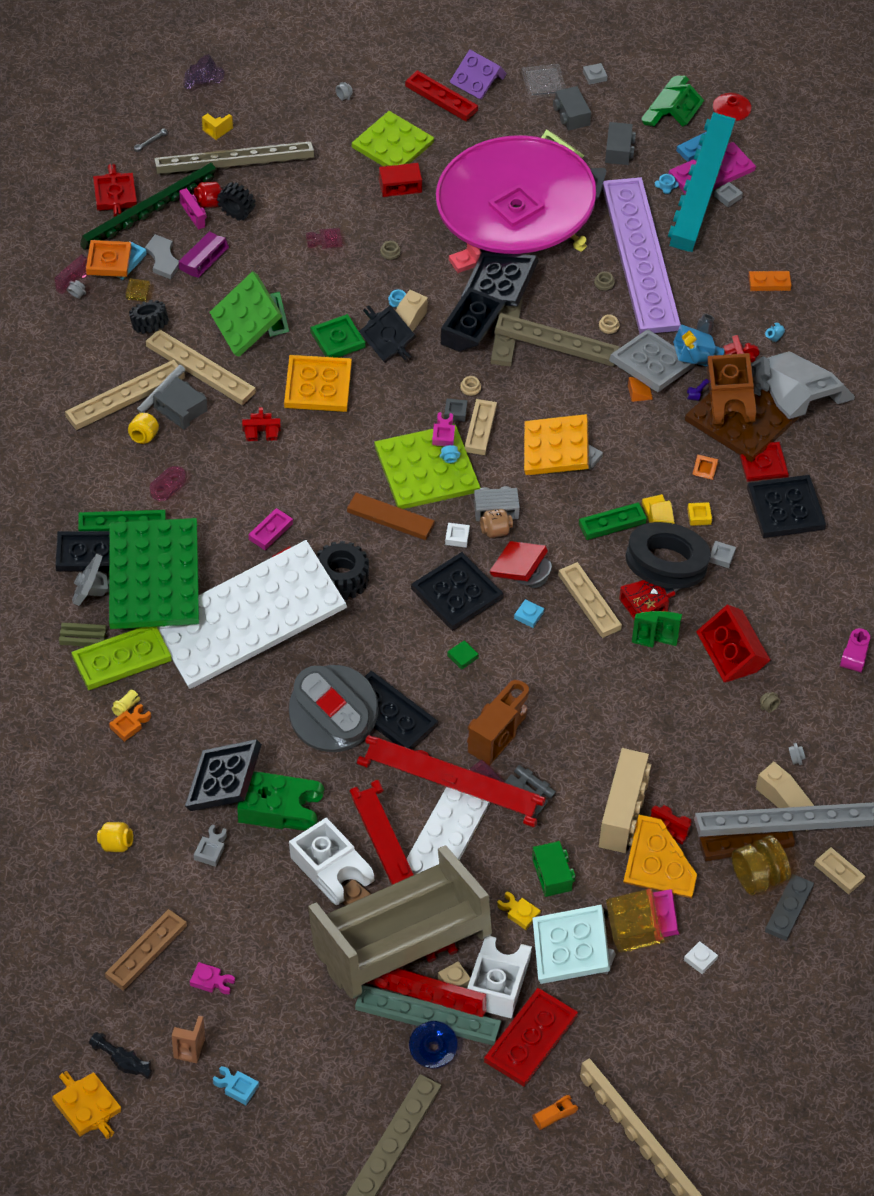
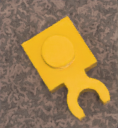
[497,892,541,930]

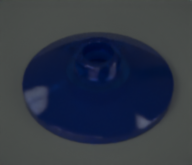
[409,1021,458,1069]

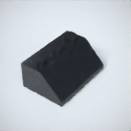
[440,287,506,352]

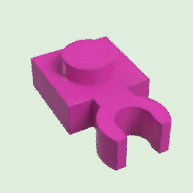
[432,412,455,446]
[190,962,235,994]

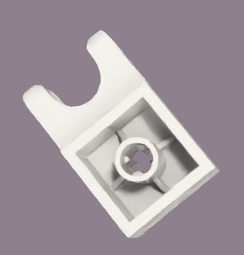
[289,818,375,905]
[467,936,532,1018]

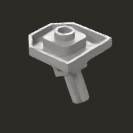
[72,554,109,606]

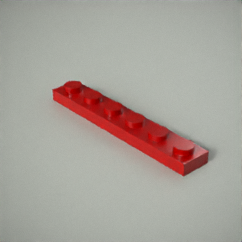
[367,968,486,1018]

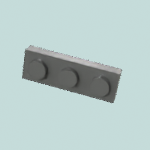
[765,874,814,941]

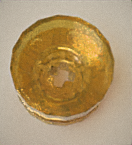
[732,835,791,895]

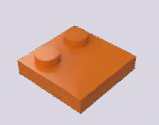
[86,240,132,277]

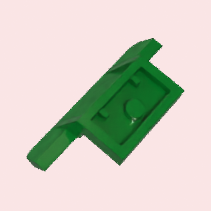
[642,76,705,127]

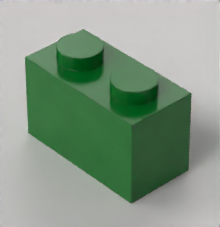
[532,841,576,897]

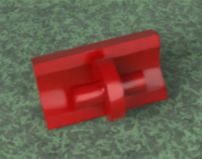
[723,335,759,362]
[242,407,281,441]
[650,805,691,845]

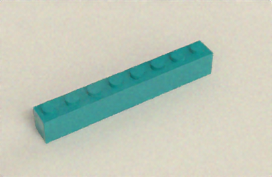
[668,112,736,252]

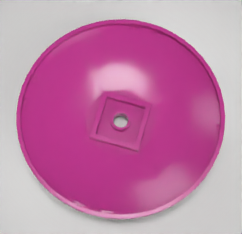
[436,136,596,254]

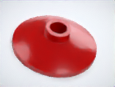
[713,93,751,121]

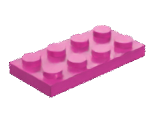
[668,142,756,194]

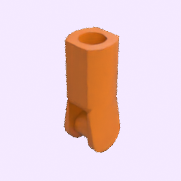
[532,1095,578,1130]

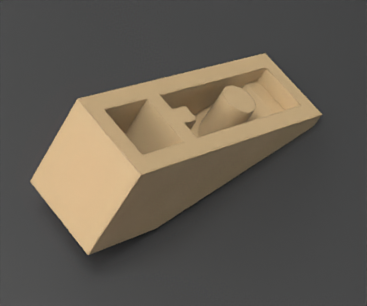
[396,290,428,332]
[756,762,814,831]

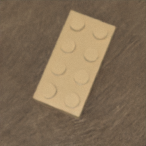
[599,748,652,853]

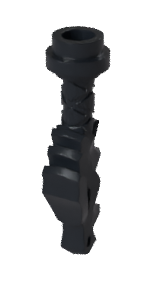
[89,1032,152,1079]

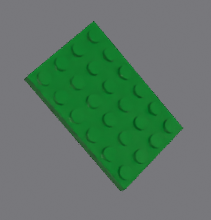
[109,518,199,629]

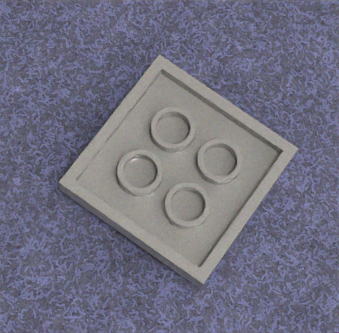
[609,329,695,392]

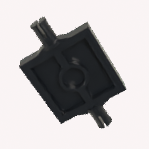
[359,305,417,363]

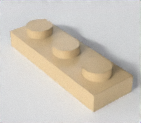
[465,399,497,455]

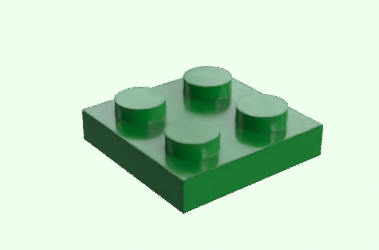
[310,314,365,358]

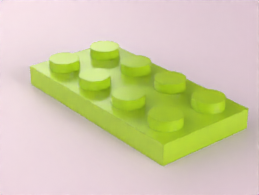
[71,626,172,691]

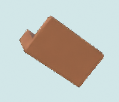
[172,1016,205,1063]

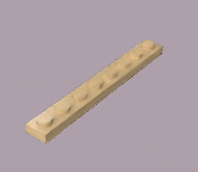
[580,1058,702,1196]

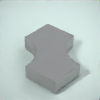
[145,234,179,279]

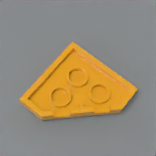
[623,815,697,899]

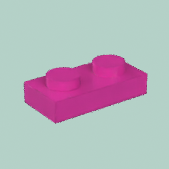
[179,188,207,230]
[248,508,293,550]
[649,889,679,938]

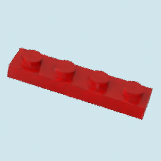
[405,70,478,121]

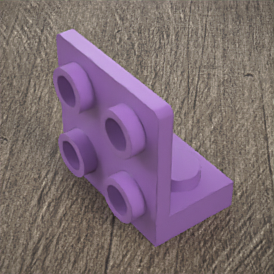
[450,49,507,99]

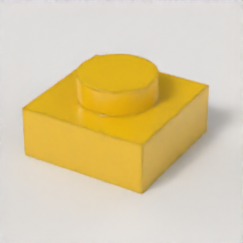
[687,502,712,526]

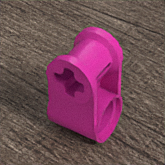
[840,628,870,673]

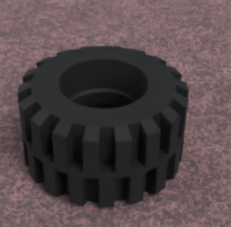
[317,541,369,600]

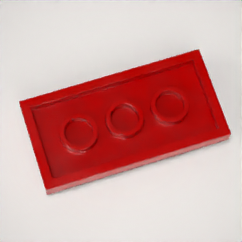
[484,988,578,1087]

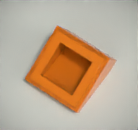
[628,377,652,402]
[692,455,719,480]

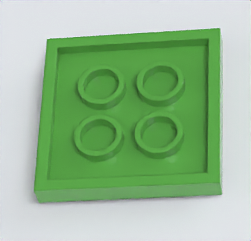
[209,271,283,357]

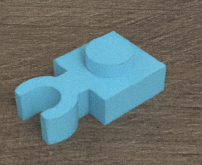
[213,1066,259,1105]

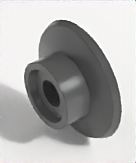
[516,558,552,588]

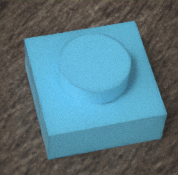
[514,599,544,628]

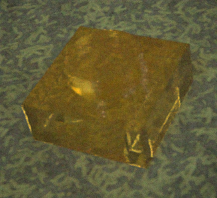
[126,278,150,301]

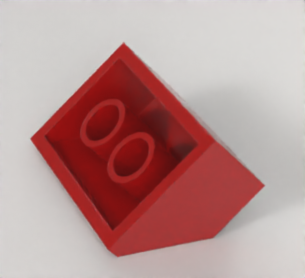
[696,604,770,683]

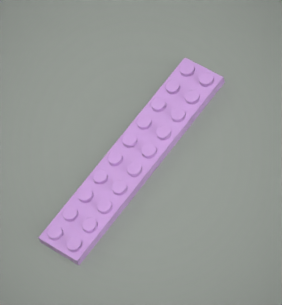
[602,177,680,334]

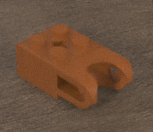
[707,353,756,425]
[467,680,529,766]

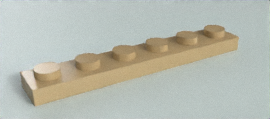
[146,329,256,406]
[65,360,185,430]

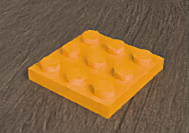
[284,355,352,412]
[524,414,589,475]

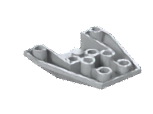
[766,351,855,419]

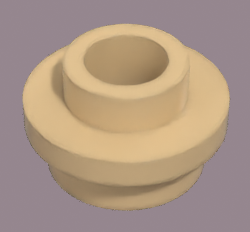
[599,315,619,334]
[460,376,481,396]

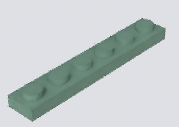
[355,985,501,1045]

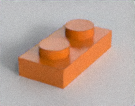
[748,271,791,291]

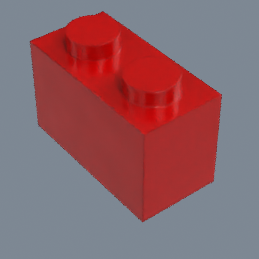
[379,163,422,197]

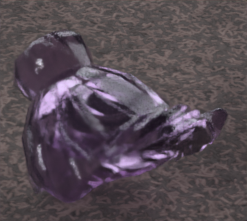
[183,54,225,90]

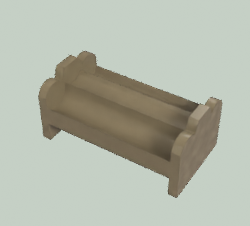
[308,845,492,999]

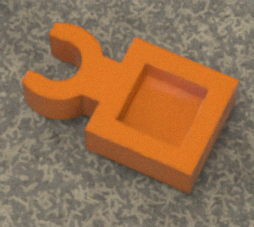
[109,704,151,742]

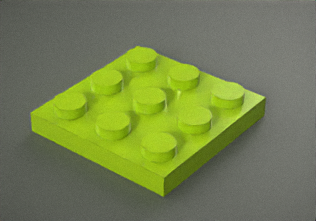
[352,111,434,166]

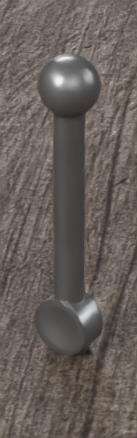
[134,129,168,152]

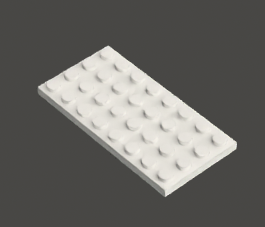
[157,540,347,689]

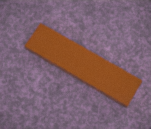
[347,493,435,540]

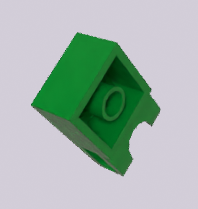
[237,771,325,831]

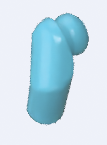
[765,323,785,342]

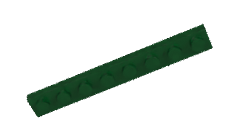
[80,162,216,250]

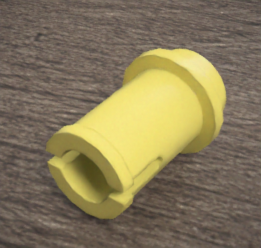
[112,690,140,716]

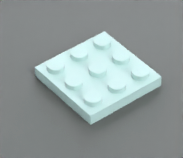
[533,905,610,984]

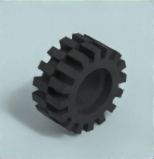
[217,182,256,221]
[129,300,169,334]

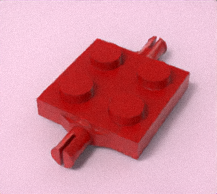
[93,164,137,217]

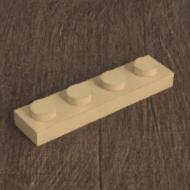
[558,562,622,638]

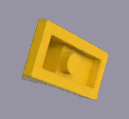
[642,495,675,524]

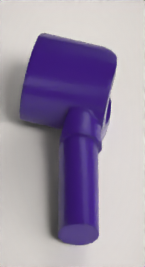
[687,379,709,401]

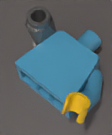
[673,314,724,366]

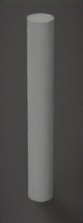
[137,364,185,413]

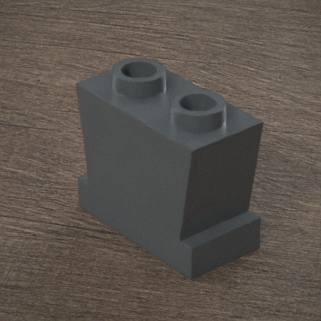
[153,376,207,430]

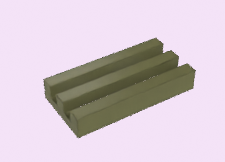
[59,623,106,647]

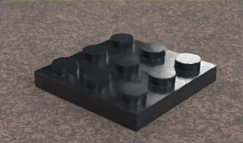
[461,252,538,307]
[747,475,826,538]
[411,552,504,631]
[185,739,262,811]

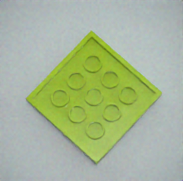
[374,424,480,509]

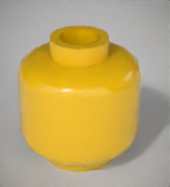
[128,413,159,444]
[97,822,133,852]

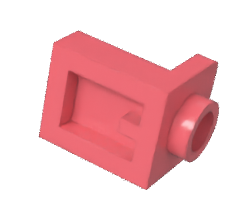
[449,243,481,273]

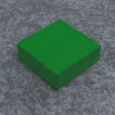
[447,640,479,670]

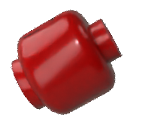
[194,182,223,208]

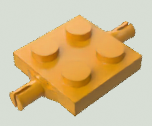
[52,1071,121,1139]

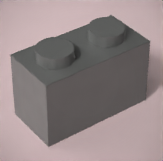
[553,86,591,131]
[605,122,636,165]

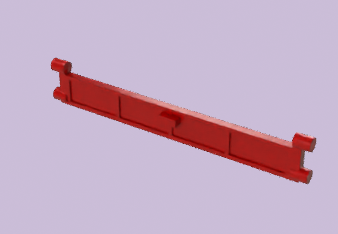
[357,735,546,828]
[350,780,458,963]

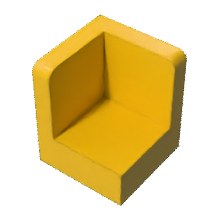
[202,113,233,140]

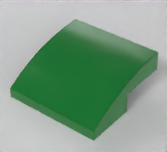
[632,611,682,648]

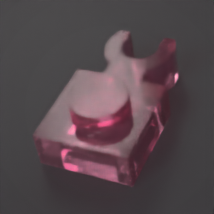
[306,228,342,249]

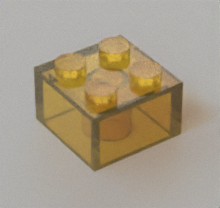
[606,888,665,952]

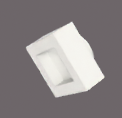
[445,523,470,548]
[684,941,718,974]

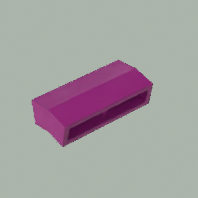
[179,231,229,278]

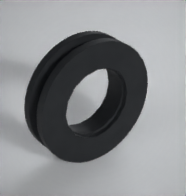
[625,522,711,589]

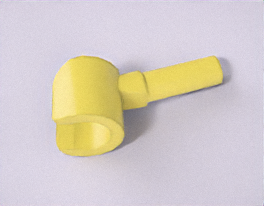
[571,234,587,252]

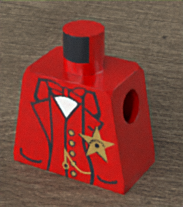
[619,580,675,620]

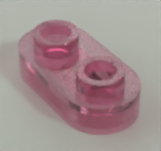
[149,466,186,501]

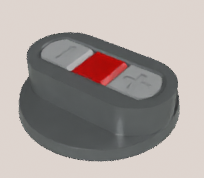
[289,665,378,752]

